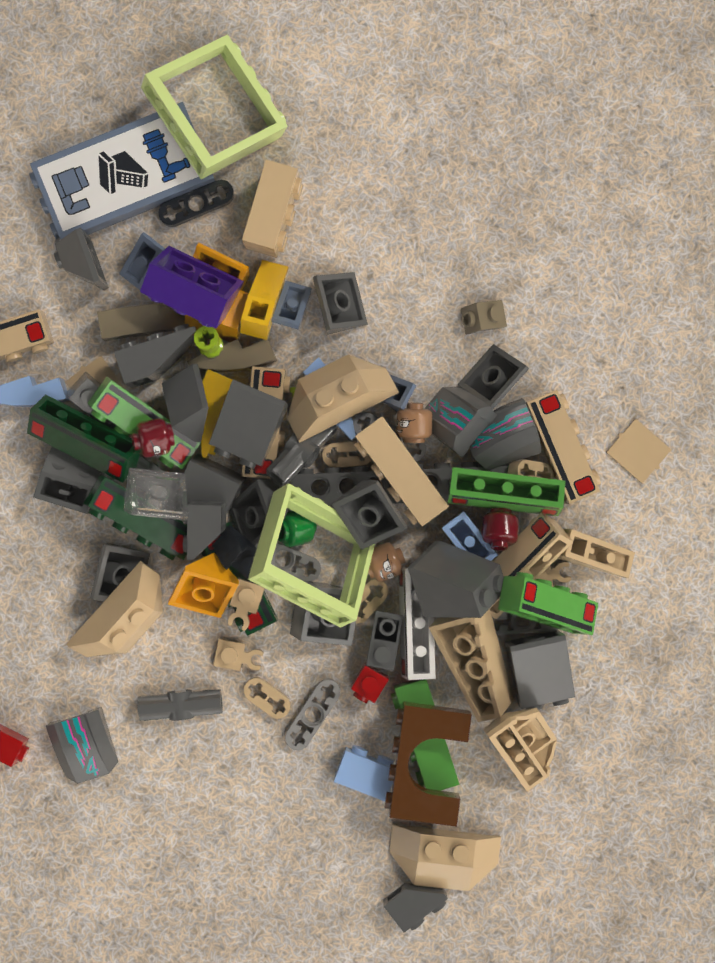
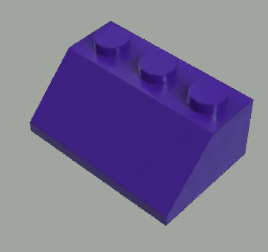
[140,246,244,328]

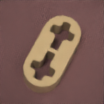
[322,441,372,468]
[508,460,554,479]
[356,578,388,624]
[244,677,291,719]

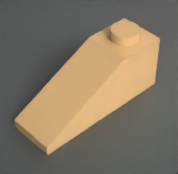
[557,529,635,578]

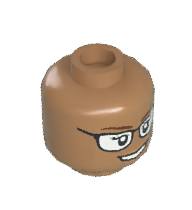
[396,402,433,443]
[368,542,406,582]

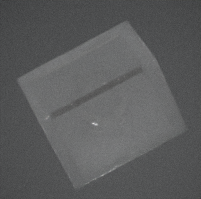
[123,468,189,520]

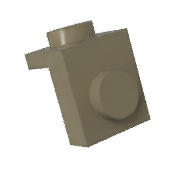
[461,300,507,334]

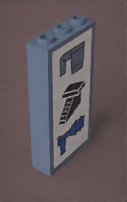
[29,102,215,240]

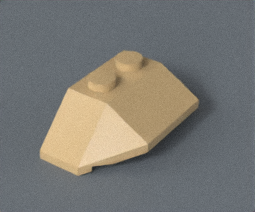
[287,354,399,443]
[67,561,163,657]
[483,708,557,792]
[389,824,501,891]

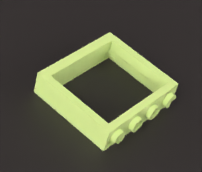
[141,34,288,180]
[248,483,375,627]

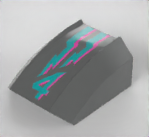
[424,387,497,457]
[470,398,541,470]
[46,707,118,784]

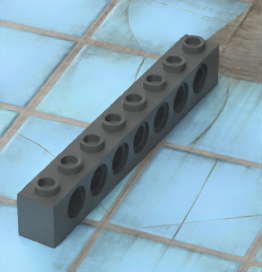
[291,462,509,506]

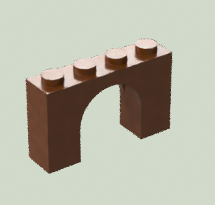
[384,701,472,827]

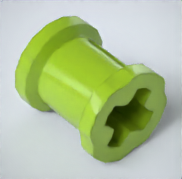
[194,326,224,358]

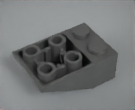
[114,324,198,388]
[33,447,105,514]

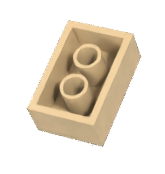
[242,159,303,258]

